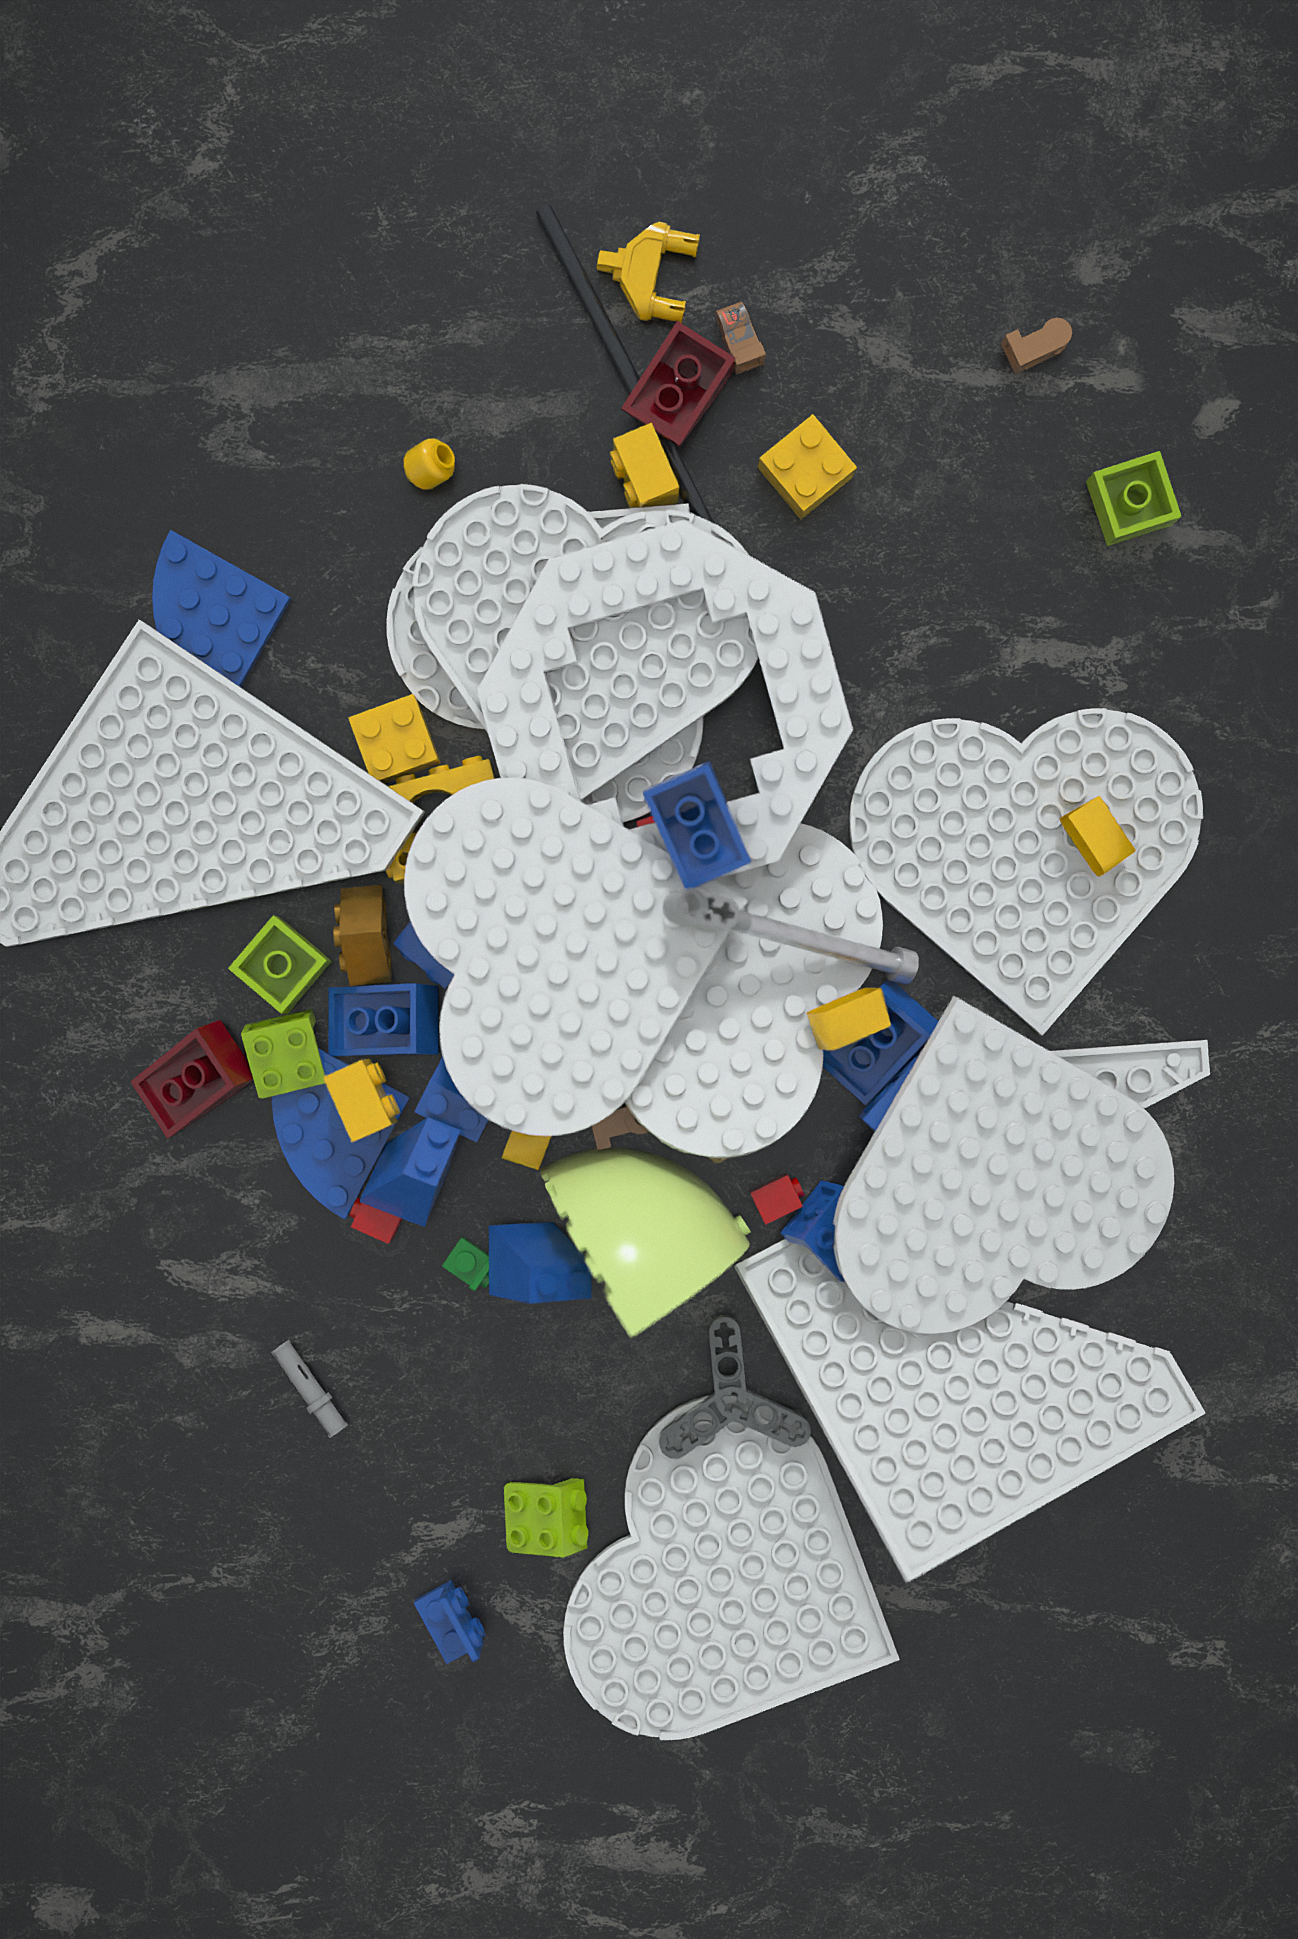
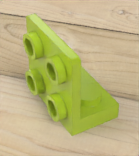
[241,1009,326,1099]

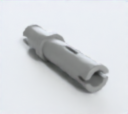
[271,1340,348,1438]

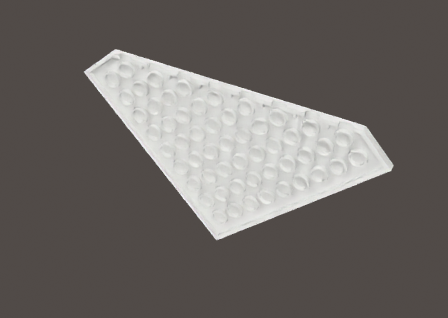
[0,620,425,947]
[734,1239,1205,1582]

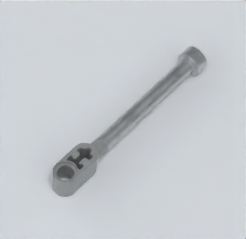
[663,888,919,985]

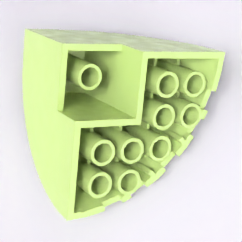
[540,1147,751,1337]

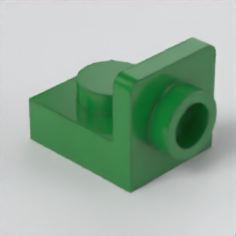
[442,1236,489,1292]

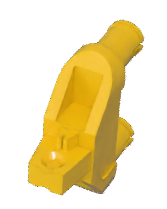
[597,222,700,323]

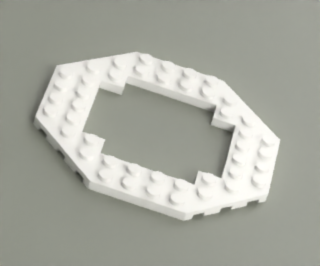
[476,520,853,879]

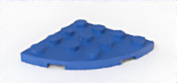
[152,530,292,688]
[272,1048,411,1219]

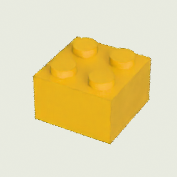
[757,414,857,520]
[609,423,679,508]
[348,694,441,784]
[323,1059,400,1142]

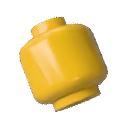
[404,438,455,490]

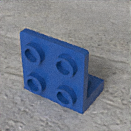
[780,1180,845,1282]
[414,1580,486,1664]

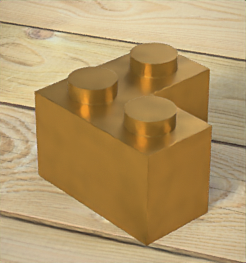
[333,885,392,986]

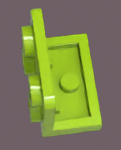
[504,1478,588,1557]

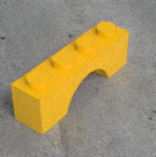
[388,756,496,803]

